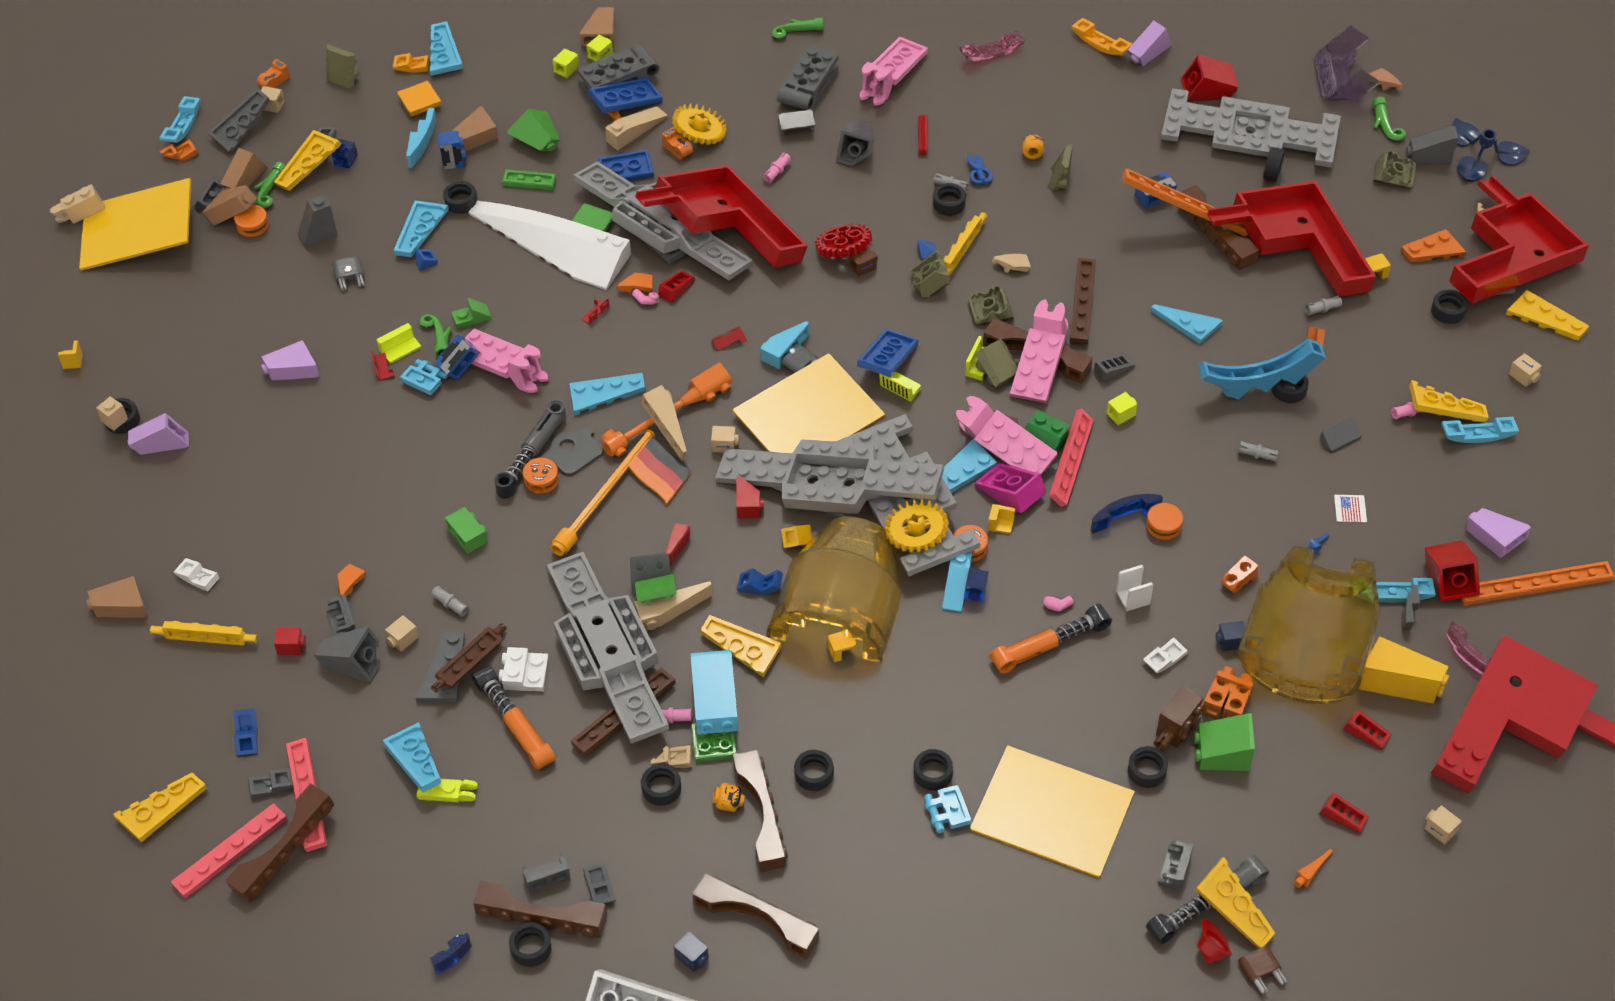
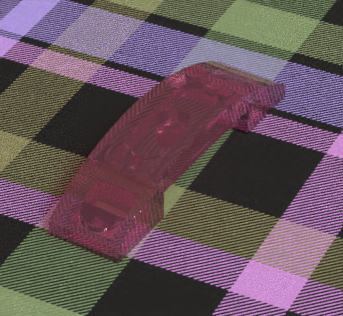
[959,31,1025,61]
[1447,621,1513,683]

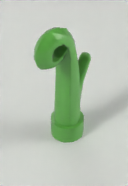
[772,17,824,39]
[1372,97,1406,141]
[254,162,286,208]
[419,314,452,358]

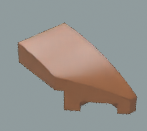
[1368,68,1402,90]

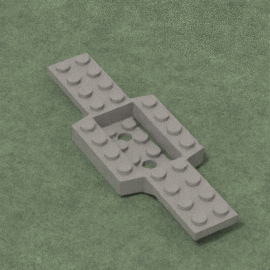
[573,161,753,281]
[715,439,944,514]
[547,552,669,744]

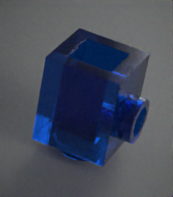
[332,139,358,168]
[964,568,989,602]

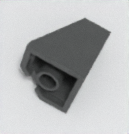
[836,118,874,166]
[1406,126,1458,164]
[298,195,337,247]
[314,626,379,683]

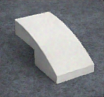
[174,558,220,591]
[1143,637,1188,674]

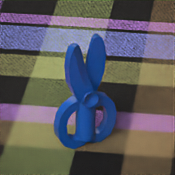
[967,154,993,185]

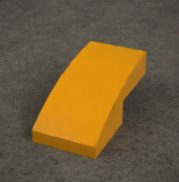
[393,53,430,72]

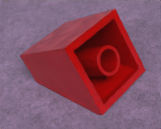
[1181,55,1238,102]
[1425,541,1480,602]

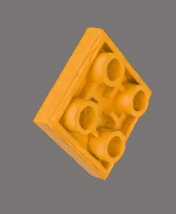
[397,81,442,116]

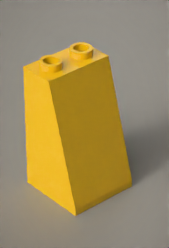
[1357,636,1449,704]

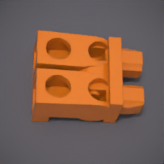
[1201,666,1253,719]

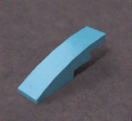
[406,108,437,168]

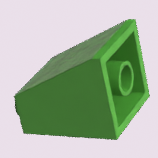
[1194,713,1255,771]

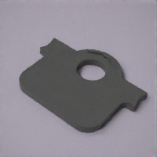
[540,425,603,476]

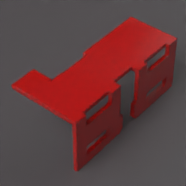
[581,298,610,324]
[712,326,747,351]
[370,349,394,381]

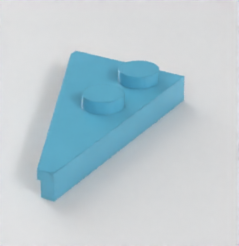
[1151,304,1223,344]

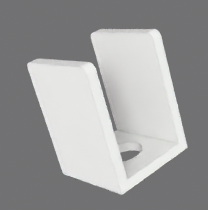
[1116,565,1153,611]

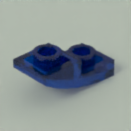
[430,933,472,975]

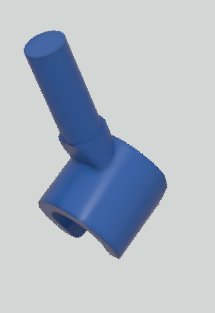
[1308,533,1329,554]

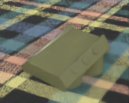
[326,44,360,89]
[1047,144,1073,191]
[1373,151,1416,188]
[910,250,950,298]
[968,285,1014,324]
[975,338,1018,388]

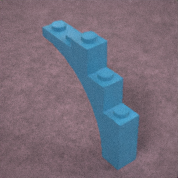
[1198,338,1326,400]

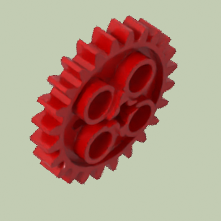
[815,223,872,259]

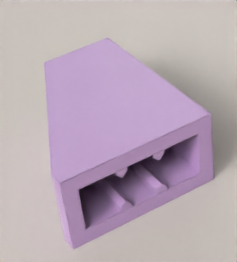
[1128,21,1172,66]
[261,340,319,381]
[128,413,189,455]
[1466,508,1531,558]

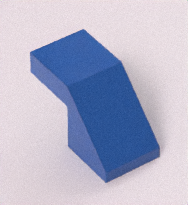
[736,568,783,595]
[233,708,258,756]

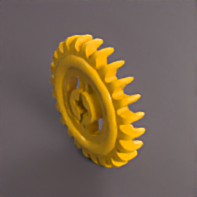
[672,103,727,145]
[884,499,949,552]

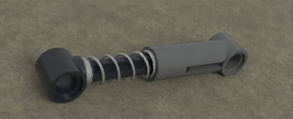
[494,399,566,499]
[1146,855,1269,945]

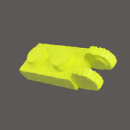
[417,779,478,802]

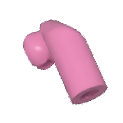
[632,289,658,305]
[1043,596,1074,612]

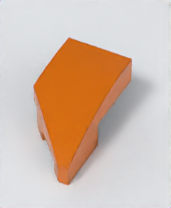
[160,139,199,161]
[616,273,653,293]
[1307,326,1325,348]
[337,564,366,597]

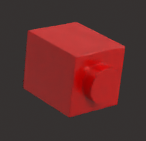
[274,627,306,655]

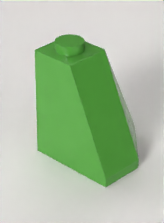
[507,109,560,152]

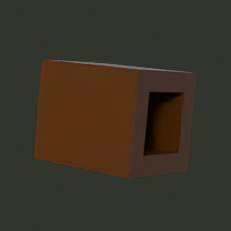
[849,247,878,277]

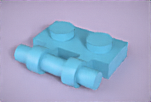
[400,359,449,396]
[924,785,971,833]

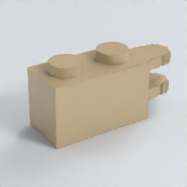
[50,184,105,224]

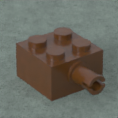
[1154,685,1203,751]

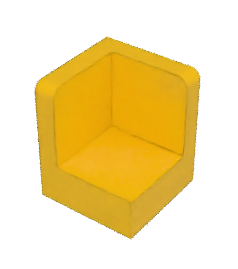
[1365,253,1391,279]
[58,340,83,369]
[988,504,1015,535]
[781,525,813,548]
[827,629,856,662]

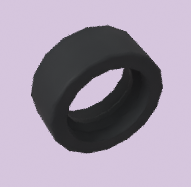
[1263,147,1285,181]
[443,181,478,214]
[933,183,966,216]
[1431,289,1468,324]
[1272,375,1309,403]
[105,398,140,434]
[1127,746,1168,788]
[794,749,834,791]
[914,749,953,790]
[641,764,681,806]
[509,922,552,967]

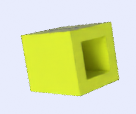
[587,35,613,61]
[553,48,579,78]
[1106,392,1137,425]

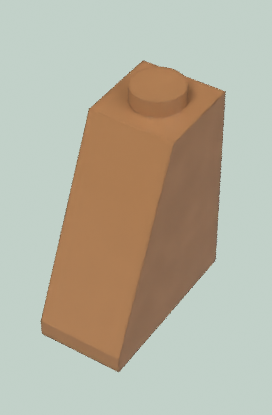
[580,7,615,47]
[452,106,498,152]
[220,148,267,190]
[202,185,257,226]
[86,576,148,618]

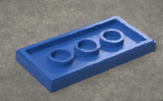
[588,78,663,113]
[857,329,919,377]

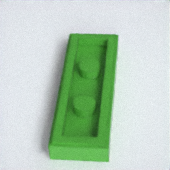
[502,170,557,191]

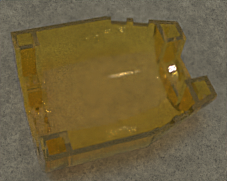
[766,517,902,663]
[1238,546,1381,704]

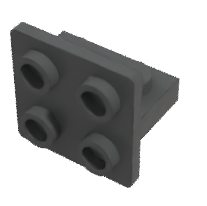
[629,553,671,595]

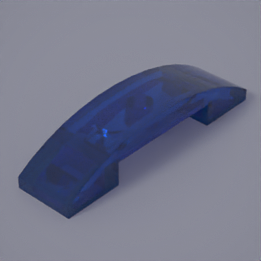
[1091,494,1163,534]

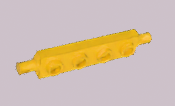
[943,212,987,275]
[150,621,258,646]

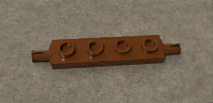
[431,623,507,693]

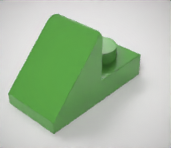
[451,298,492,329]

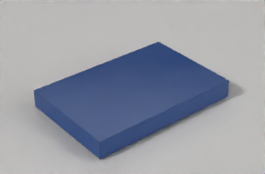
[597,149,655,182]

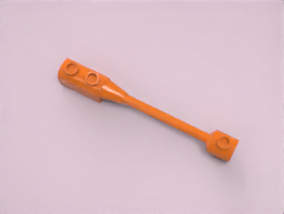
[601,362,732,458]

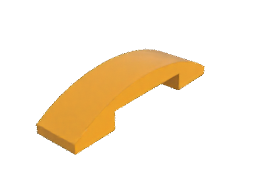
[1072,18,1132,55]

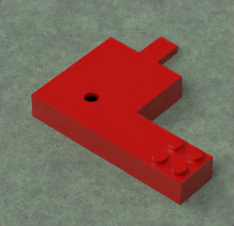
[635,165,808,268]
[1449,175,1589,304]
[1207,181,1376,297]
[1431,635,1615,794]

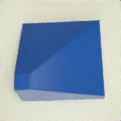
[917,240,937,260]
[415,249,438,270]

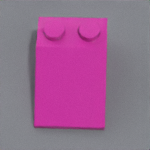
[974,462,1046,513]

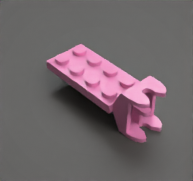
[859,37,928,106]
[1010,299,1068,404]
[465,329,549,393]
[956,396,1058,476]

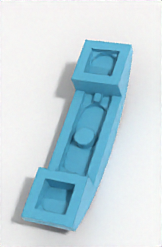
[160,96,200,142]
[1441,417,1519,443]
[1353,577,1436,603]

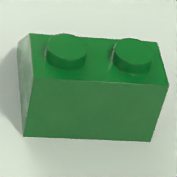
[1025,410,1070,453]

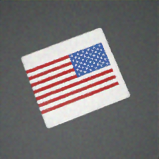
[1334,495,1367,522]

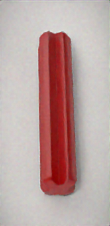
[918,115,928,155]

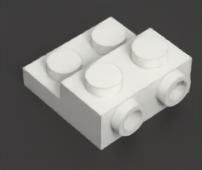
[499,647,549,692]

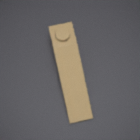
[605,106,668,151]
[641,385,687,461]
[634,581,712,630]

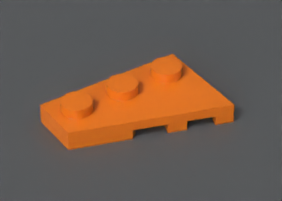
[1401,229,1467,263]

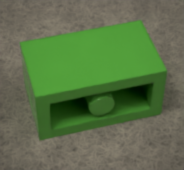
[445,507,488,554]

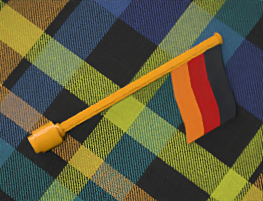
[550,430,691,556]

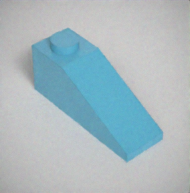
[760,321,809,370]
[942,552,972,613]

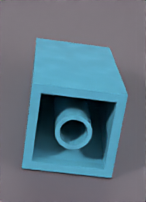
[690,650,738,735]

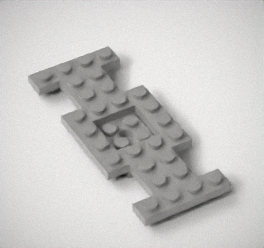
[1161,88,1341,168]
[836,414,980,577]

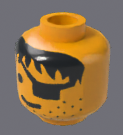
[1022,134,1044,160]
[713,783,745,812]

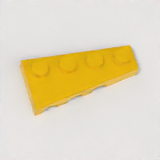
[274,130,342,191]
[1506,290,1589,341]
[1409,380,1489,423]
[701,615,781,678]
[113,773,207,843]
[1195,857,1275,949]

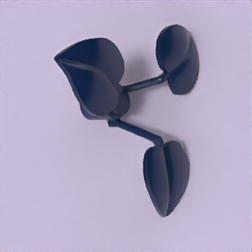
[1452,118,1530,181]

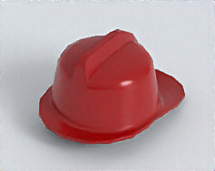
[1197,919,1233,964]

